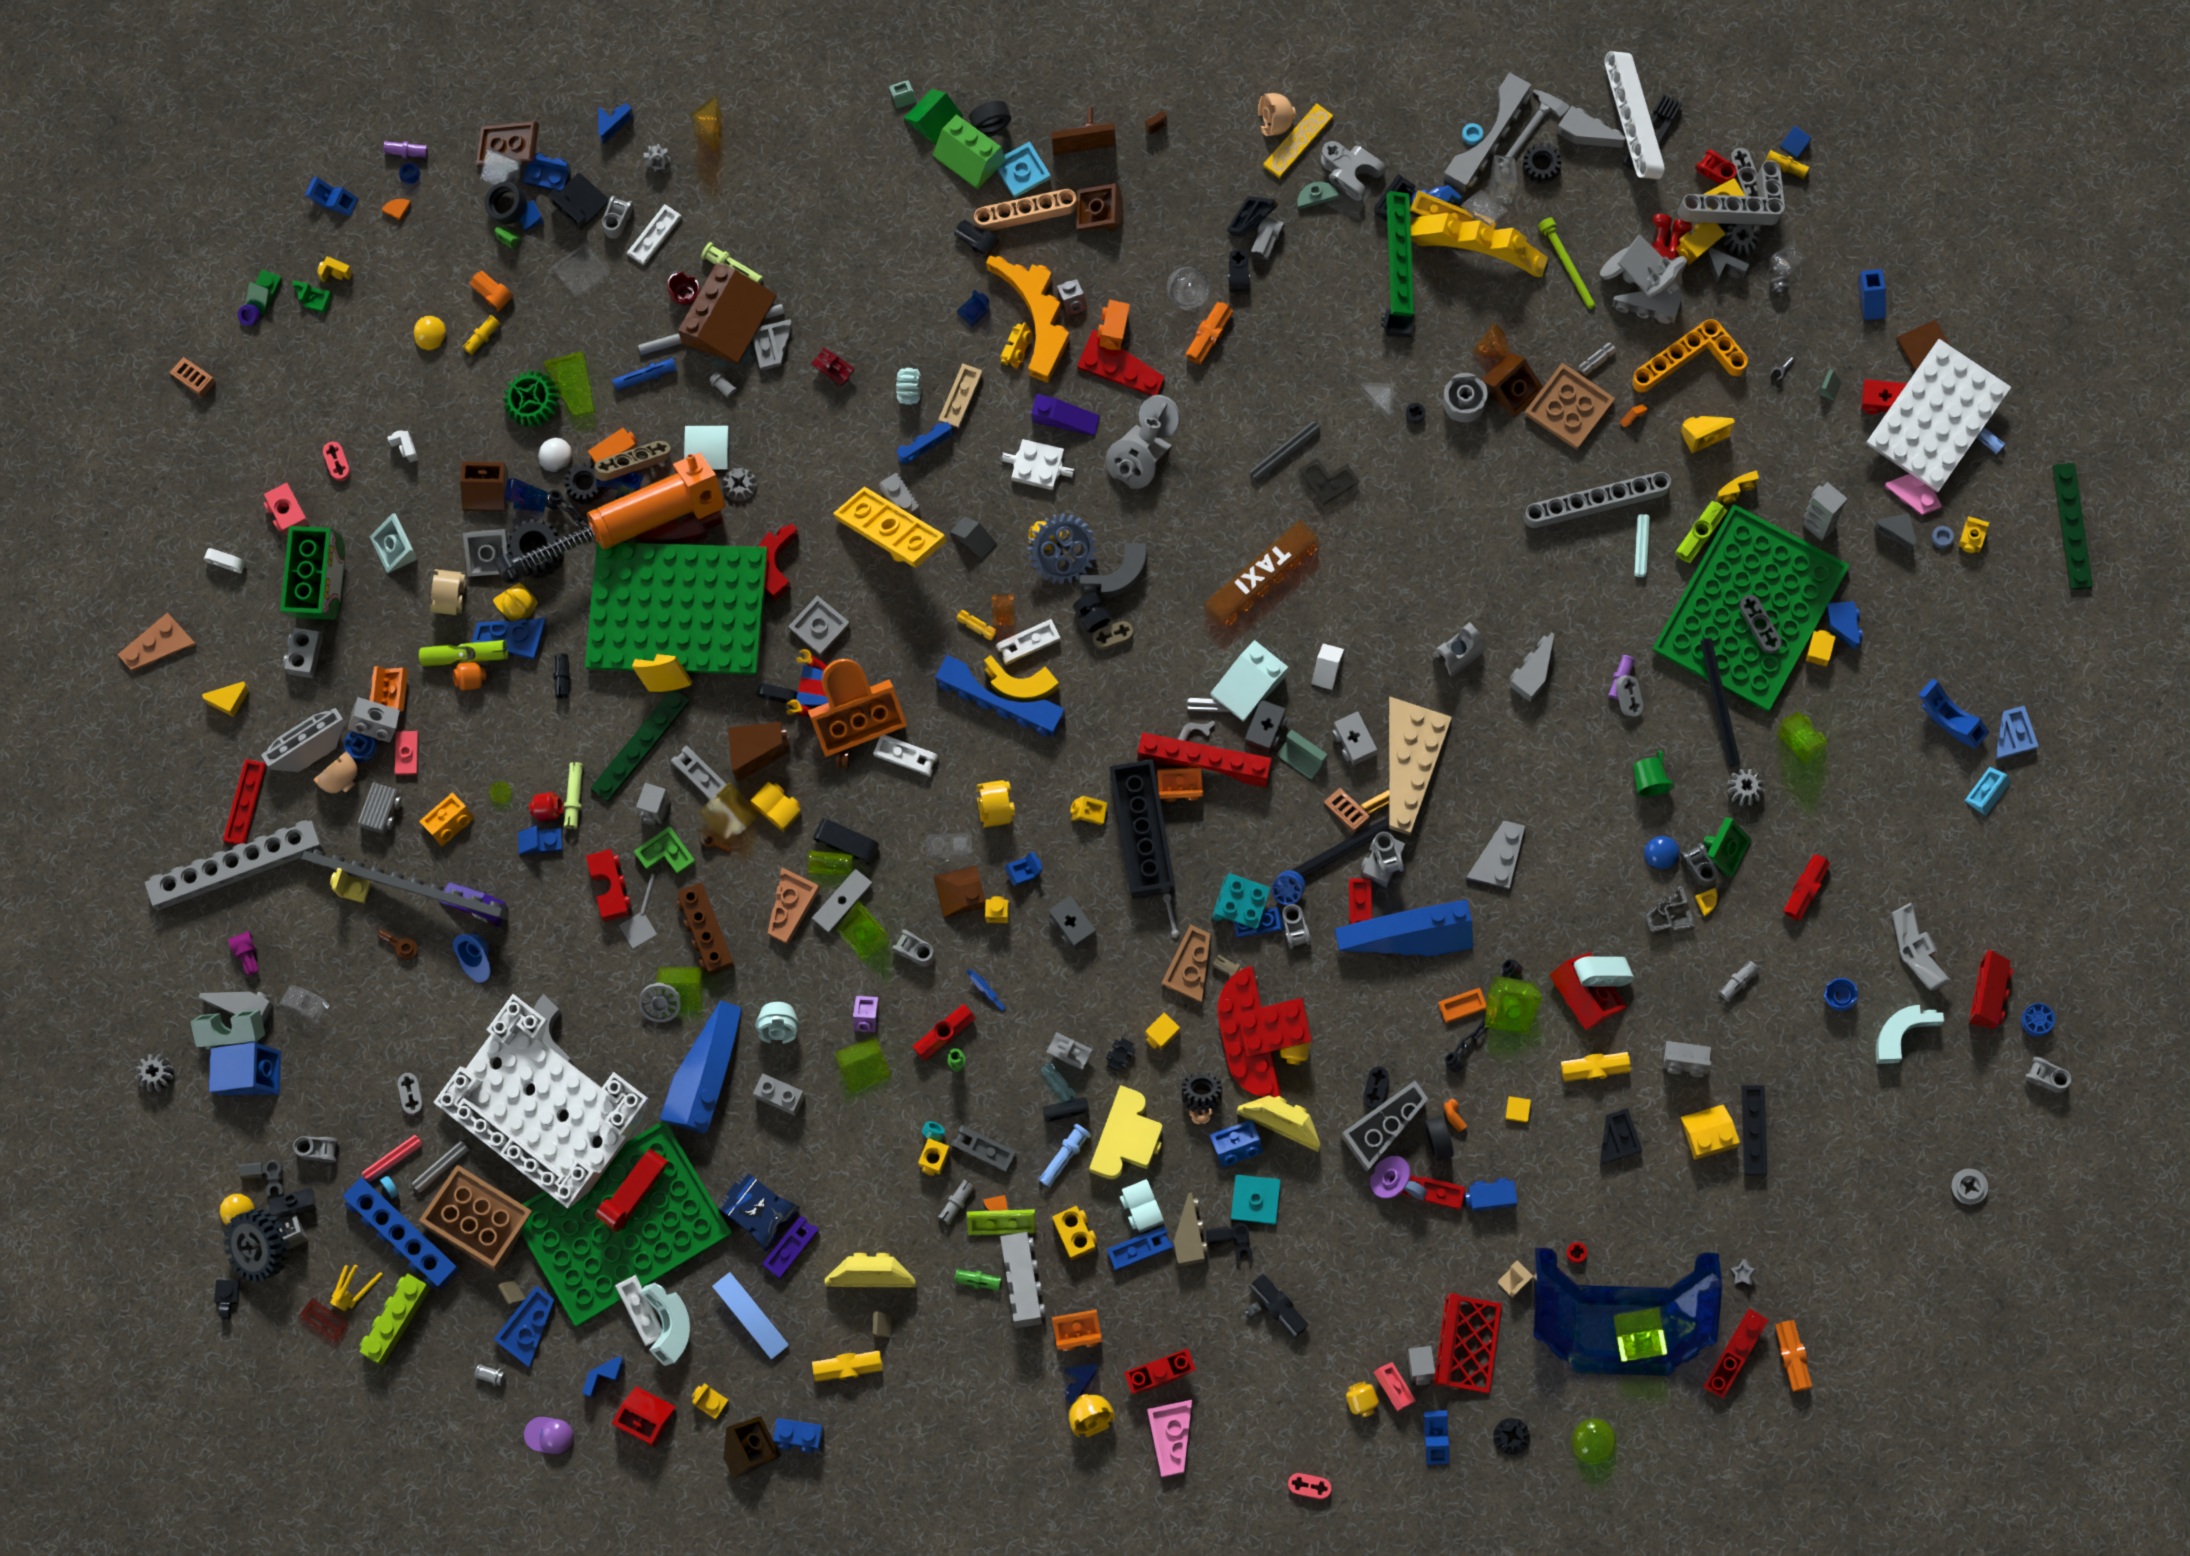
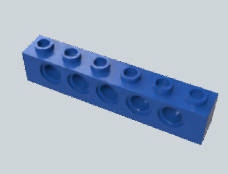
[342,1177,460,1289]

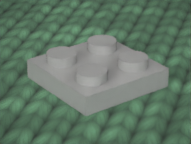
[788,595,850,656]

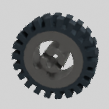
[224,1209,289,1282]

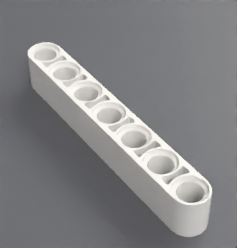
[1605,51,1664,179]

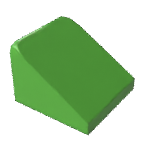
[494,226,522,249]

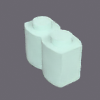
[1120,1179,1164,1234]

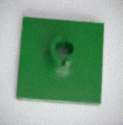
[1703,817,1752,878]

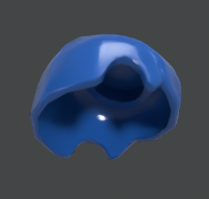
[1644,836,1680,869]
[1824,978,1859,1011]

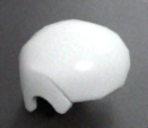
[538,438,572,472]

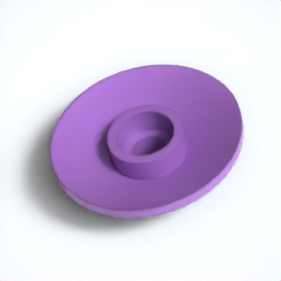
[1370,1156,1411,1199]

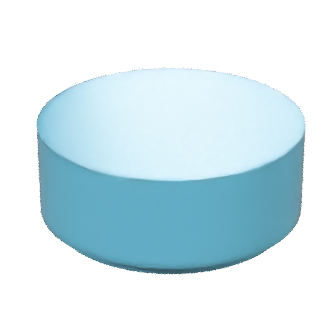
[1462,123,1483,145]
[380,1176,399,1199]

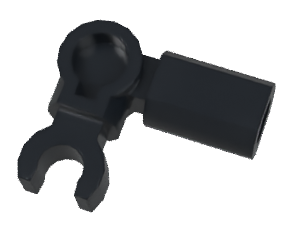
[1206,1223,1253,1260]

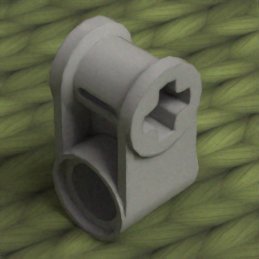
[602,196,633,239]
[1373,832,1404,877]
[1282,904,1311,949]
[891,929,935,966]
[2025,1057,2071,1093]
[293,1136,338,1163]

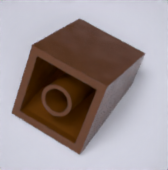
[728,722,790,781]

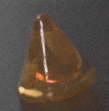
[1473,323,1510,357]

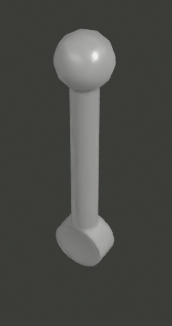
[1163,894,1180,938]

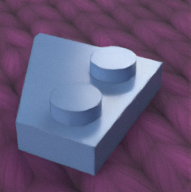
[1996,706,2039,760]

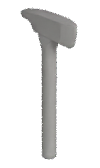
[1498,90,1570,171]

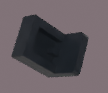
[1381,307,1416,338]

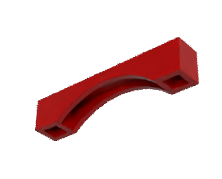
[1137,732,1271,788]

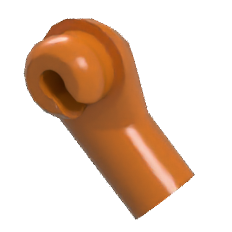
[1443,1099,1467,1132]

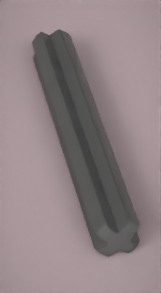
[1250,421,1320,481]

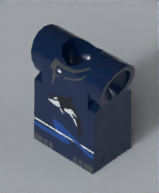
[717,1171,800,1252]

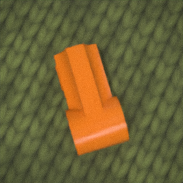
[470,271,514,312]

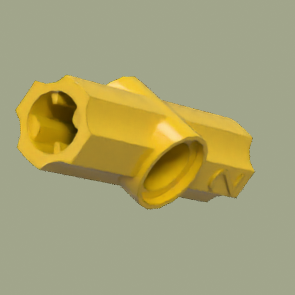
[1561,1052,1631,1082]
[812,1351,883,1382]

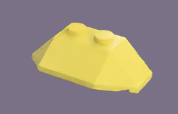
[1237,1096,1320,1152]
[825,1253,917,1287]

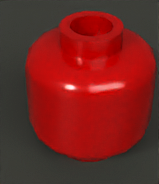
[529,792,563,822]

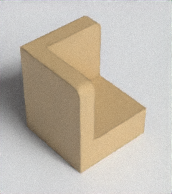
[1498,1260,1533,1298]

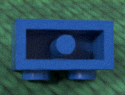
[773,1418,824,1453]

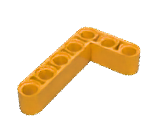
[1632,319,1748,393]

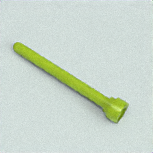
[1538,217,1595,309]

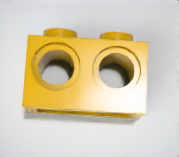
[1052,1206,1098,1261]

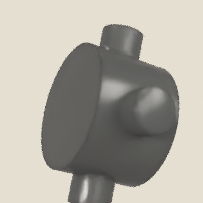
[1245,1302,1263,1317]

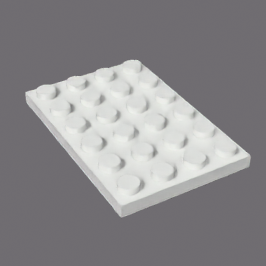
[1866,339,2011,492]

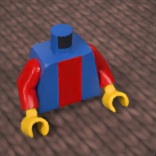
[787,649,828,718]

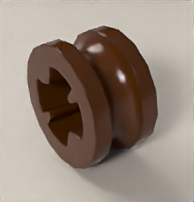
[836,750,850,770]

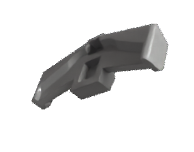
[1892,902,1952,990]

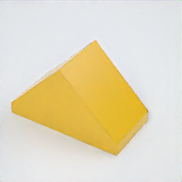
[202,681,249,717]

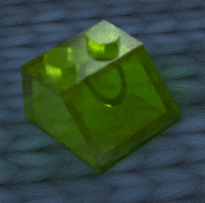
[1776,711,1828,766]
[1485,976,1543,1034]
[1613,1306,1667,1361]

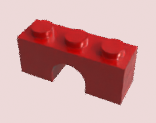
[586,849,632,922]

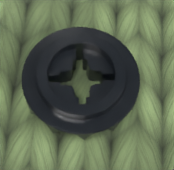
[1493,1418,1530,1455]

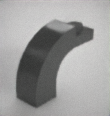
[1080,543,1147,598]

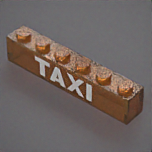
[1204,519,1318,627]

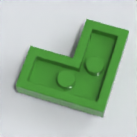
[634,826,696,875]

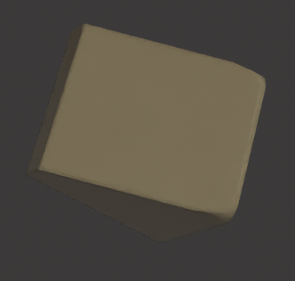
[498,1281,525,1307]
[873,1311,892,1338]

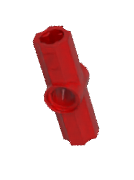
[1783,854,1830,921]
[912,1004,976,1062]

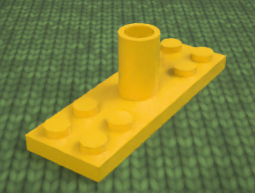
[833,487,947,568]

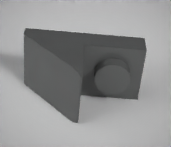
[1707,247,1749,284]

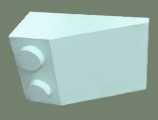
[1210,640,1288,722]

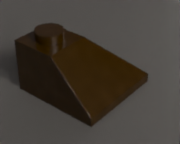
[724,1416,781,1478]

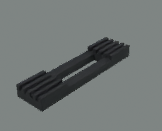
[1623,93,1682,172]

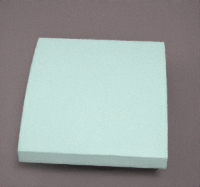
[684,426,729,469]

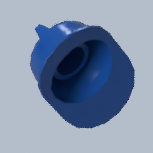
[453,932,491,983]

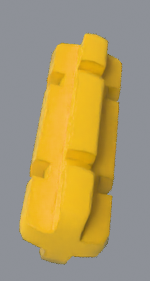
[957,610,996,640]

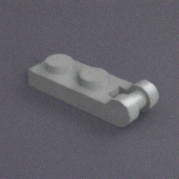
[670,746,728,803]

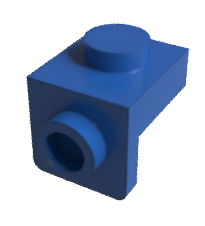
[1004,852,1043,887]

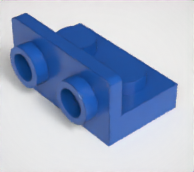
[522,153,571,192]
[1210,1120,1263,1167]

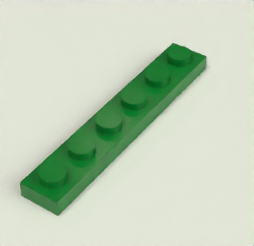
[1386,191,1414,317]

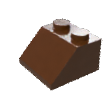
[1482,353,1543,418]

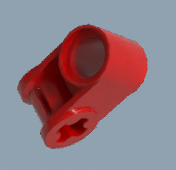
[1695,149,1737,185]

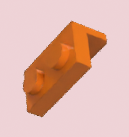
[369,666,408,712]
[1157,767,1203,802]
[1052,1309,1102,1351]

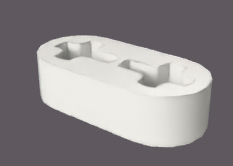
[204,548,246,573]

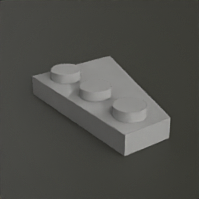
[1466,821,1525,889]

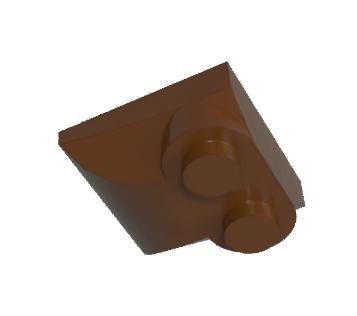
[1076,183,1123,231]

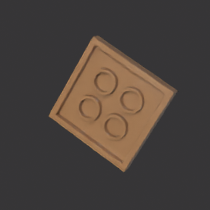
[1524,363,1615,450]

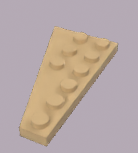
[1389,696,1452,835]

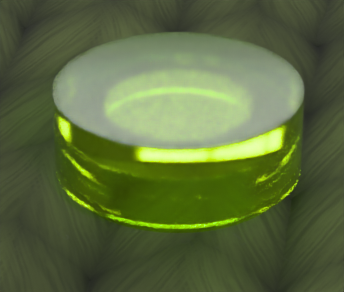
[489,781,512,804]

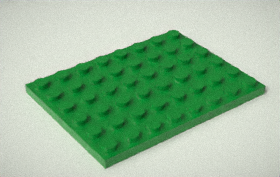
[1652,504,1850,713]
[585,542,768,675]
[521,1121,733,1328]

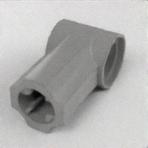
[1251,216,1285,260]

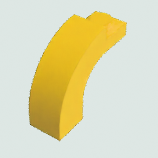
[984,655,1060,703]

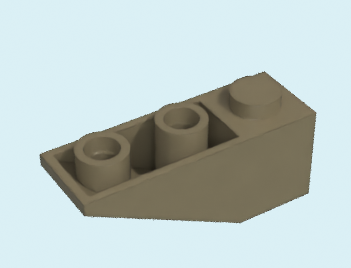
[1174,1192,1208,1267]

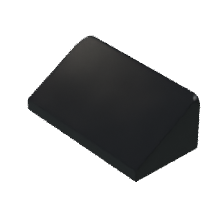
[1043,1097,1089,1123]

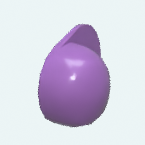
[524,1417,574,1454]

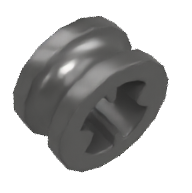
[1769,276,1790,294]

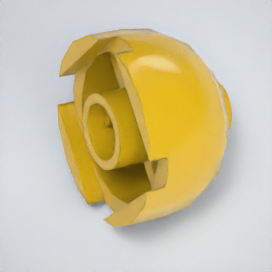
[1069,1394,1116,1437]

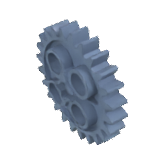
[1027,513,1097,584]

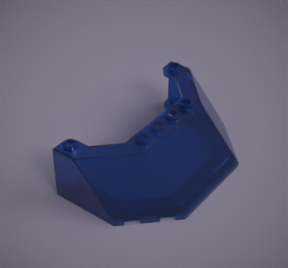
[1533,1248,1723,1376]

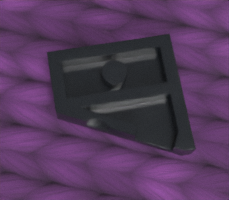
[1227,196,1279,237]
[1600,1108,1643,1165]

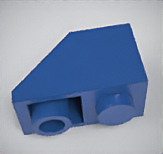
[1858,269,1886,321]
[1826,601,1863,649]

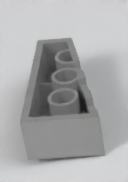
[1340,1081,1428,1171]
[1000,1232,1046,1328]

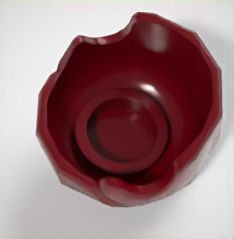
[667,272,700,305]

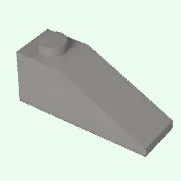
[199,992,273,1024]

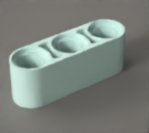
[1574,957,1634,986]

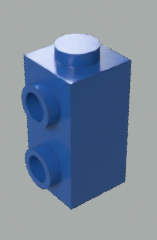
[1465,1178,1517,1212]

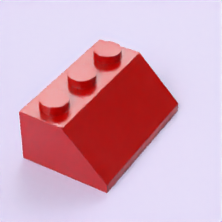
[1969,950,2013,1029]
[1549,952,1627,1030]

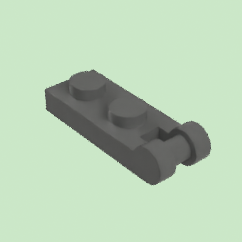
[950,1125,1016,1173]

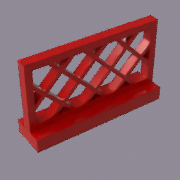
[1433,1293,1502,1394]

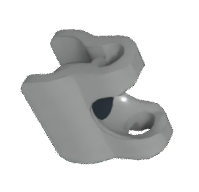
[1432,622,1485,677]

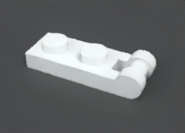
[996,619,1061,665]
[873,735,939,777]

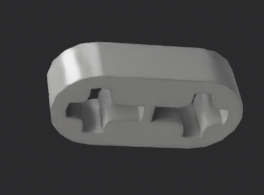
[1616,675,1643,717]
[398,1073,423,1115]

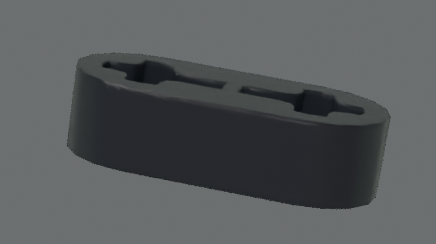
[756,683,798,704]
[1363,1066,1389,1109]

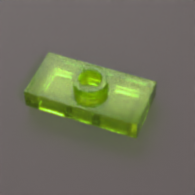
[808,850,853,876]

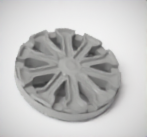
[639,982,681,1022]

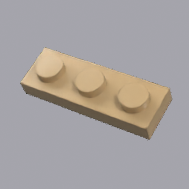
[938,363,983,430]

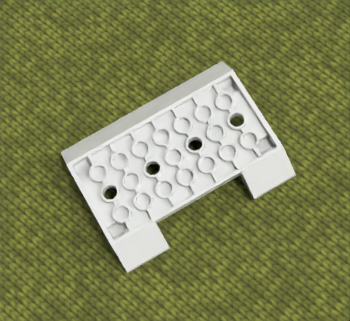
[433,994,649,1208]

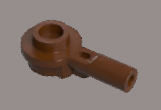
[377,929,418,960]

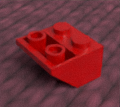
[611,1386,676,1448]

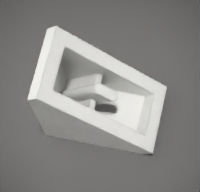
[1311,644,1344,690]

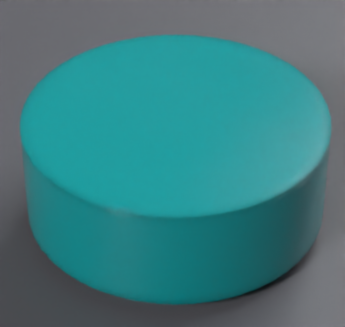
[922,1121,945,1141]

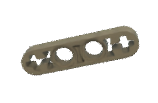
[594,441,670,481]

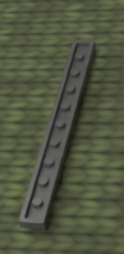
[301,849,509,920]

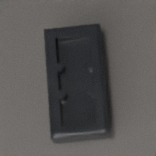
[268,1188,316,1219]

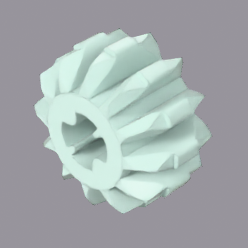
[896,368,921,405]

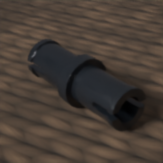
[553,653,570,699]

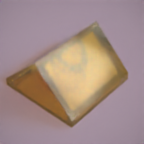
[690,96,722,152]
[698,782,760,843]

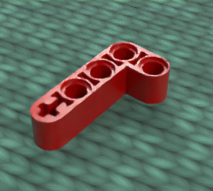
[595,1149,669,1233]

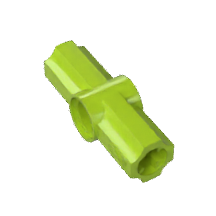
[1675,501,1727,564]

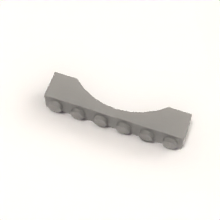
[1443,72,1532,192]

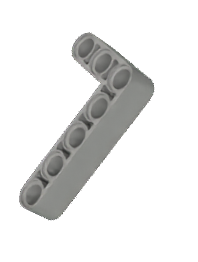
[1677,161,1785,225]

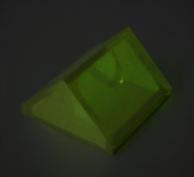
[836,901,890,962]
[655,967,703,1011]
[834,1036,892,1093]

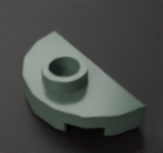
[1298,182,1340,209]

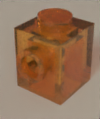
[992,594,1015,626]

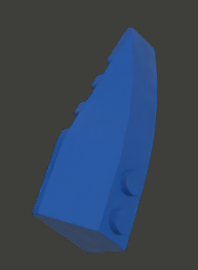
[1334,900,1473,957]
[659,1000,741,1134]

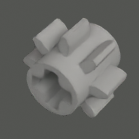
[643,144,670,172]

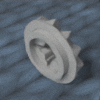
[722,467,757,501]
[1951,1169,1988,1205]

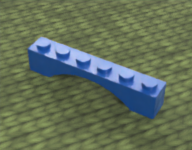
[935,655,1065,737]

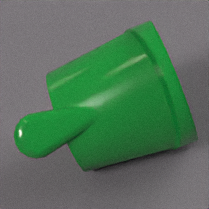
[1633,751,1674,797]

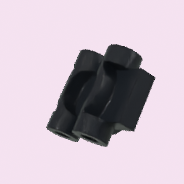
[1106,1038,1136,1072]

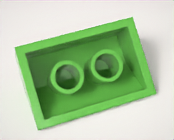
[933,114,1006,189]

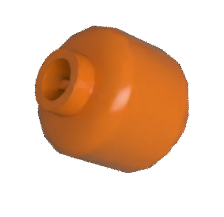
[453,662,486,691]

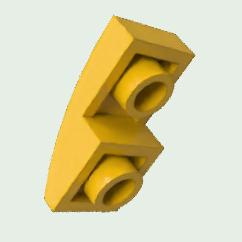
[1716,471,1759,504]

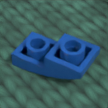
[1234,907,1283,938]

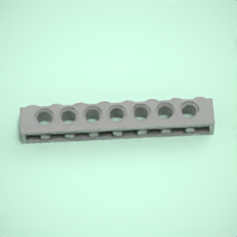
[145,820,323,911]

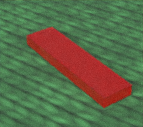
[222,759,267,845]

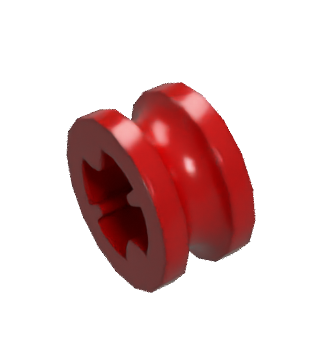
[1566,1242,1587,1264]

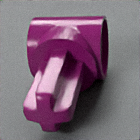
[228,931,259,975]

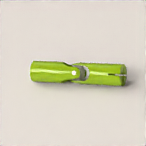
[419,640,508,667]

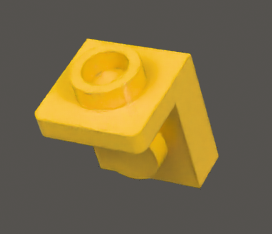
[317,256,353,282]
[1070,796,1107,825]
[692,1383,729,1420]

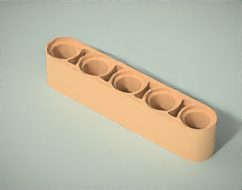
[974,189,1077,231]

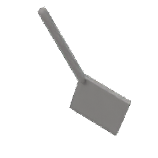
[619,874,657,948]

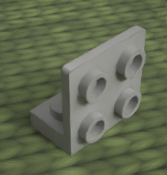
[1663,1041,1712,1077]

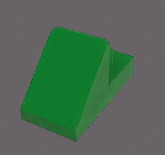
[245,269,282,315]

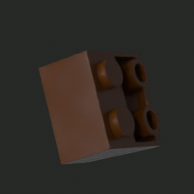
[460,461,508,511]

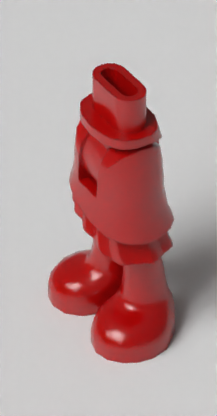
[1651,214,1693,260]

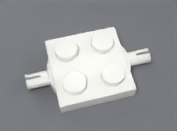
[1001,439,1074,490]

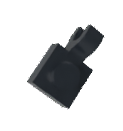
[214,1280,240,1320]

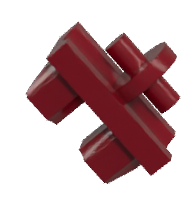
[811,347,855,386]

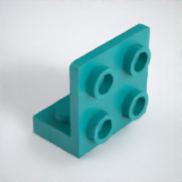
[1211,873,1270,929]

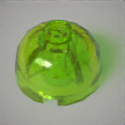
[1571,1418,1617,1465]

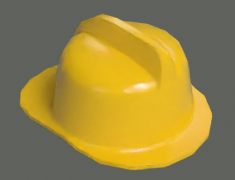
[493,582,538,621]

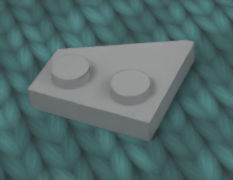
[753,319,792,371]

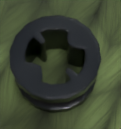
[1406,403,1425,424]

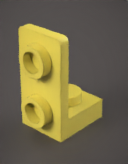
[330,868,371,903]

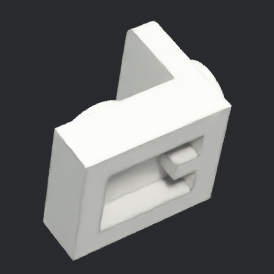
[387,431,418,462]

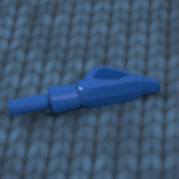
[967,969,1005,1011]

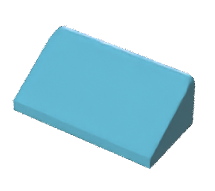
[1964,767,2011,816]

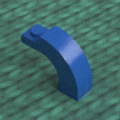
[1919,679,1990,748]

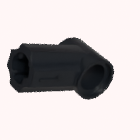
[954,219,999,258]

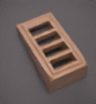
[170,357,216,398]
[1324,788,1370,834]

